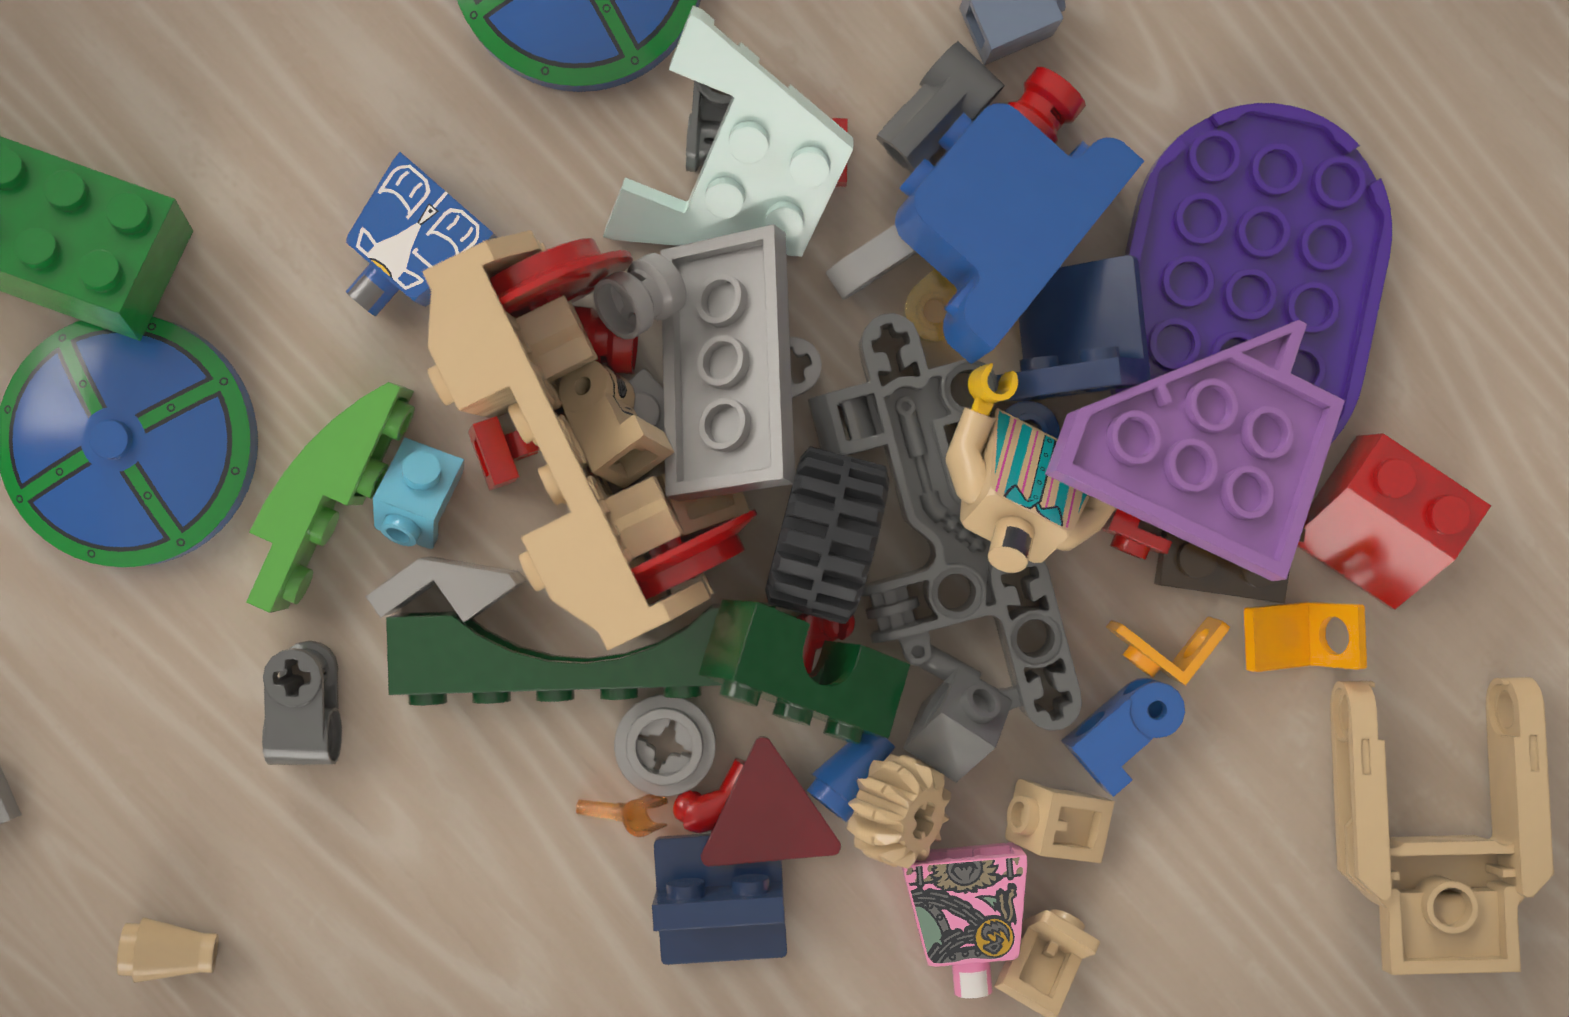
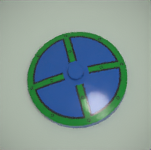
[457,0,701,92]
[0,317,258,567]

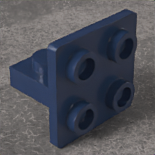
[652,833,787,965]

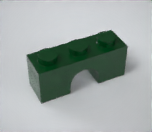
[698,599,911,744]

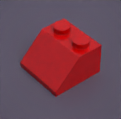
[1297,433,1491,610]

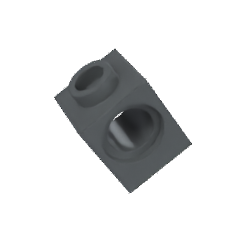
[903,666,1013,783]

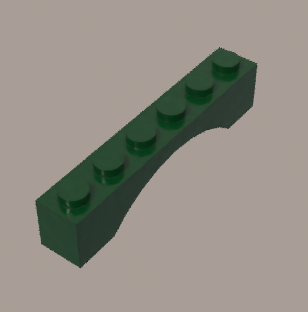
[386,602,776,706]

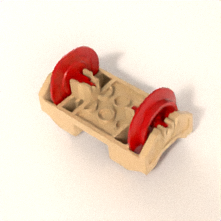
[422,230,758,651]

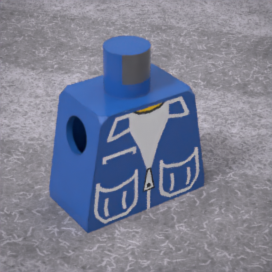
[346,152,498,317]

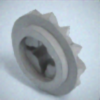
[614,694,715,796]

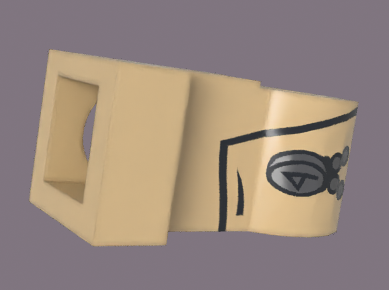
[559,361,674,489]

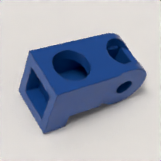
[1061,678,1185,797]

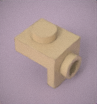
[994,909,1100,1017]

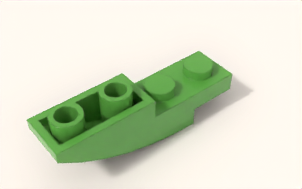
[246,382,415,613]

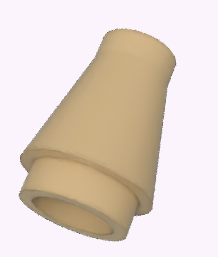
[117,917,219,983]

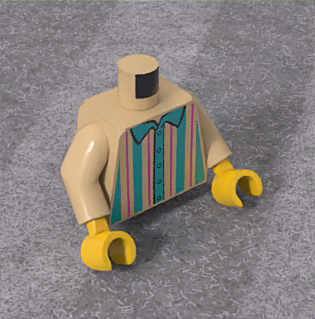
[946,363,1116,573]

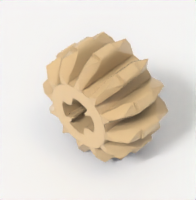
[846,754,951,869]

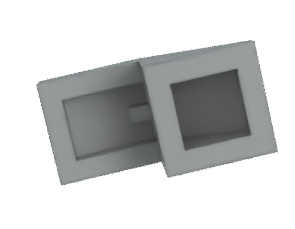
[365,556,526,622]

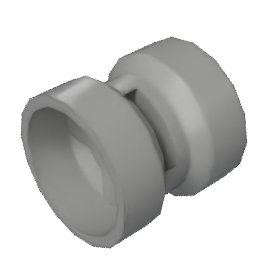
[593,253,686,340]

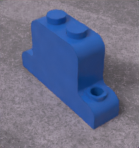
[895,103,1144,364]

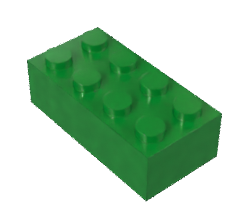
[0,136,193,341]

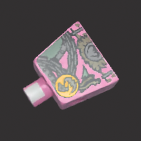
[902,842,1027,998]

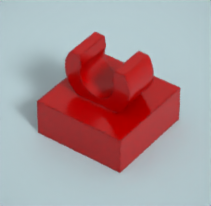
[468,416,540,491]

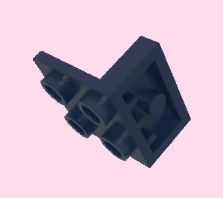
[997,255,1151,401]

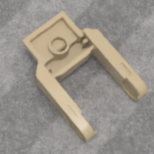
[1330,677,1554,975]

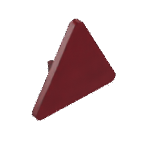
[701,736,841,867]

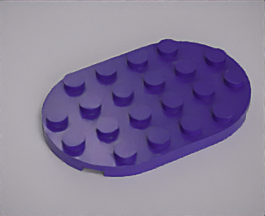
[1110,103,1392,444]

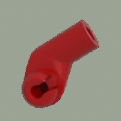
[673,758,745,834]

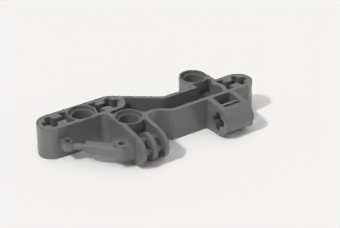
[808,313,1082,730]

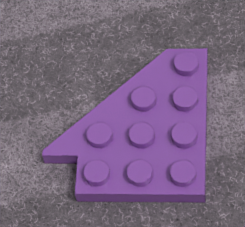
[1045,320,1345,581]

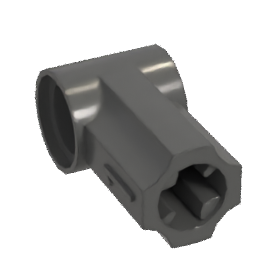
[876,41,1005,172]

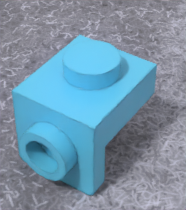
[373,437,464,549]

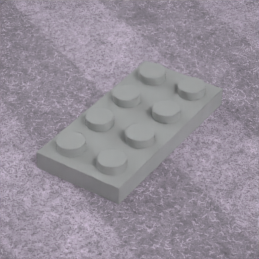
[661,224,795,502]

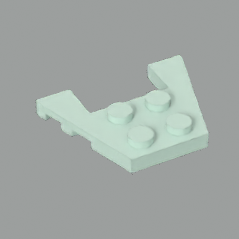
[603,6,854,257]

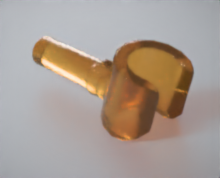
[576,794,668,837]

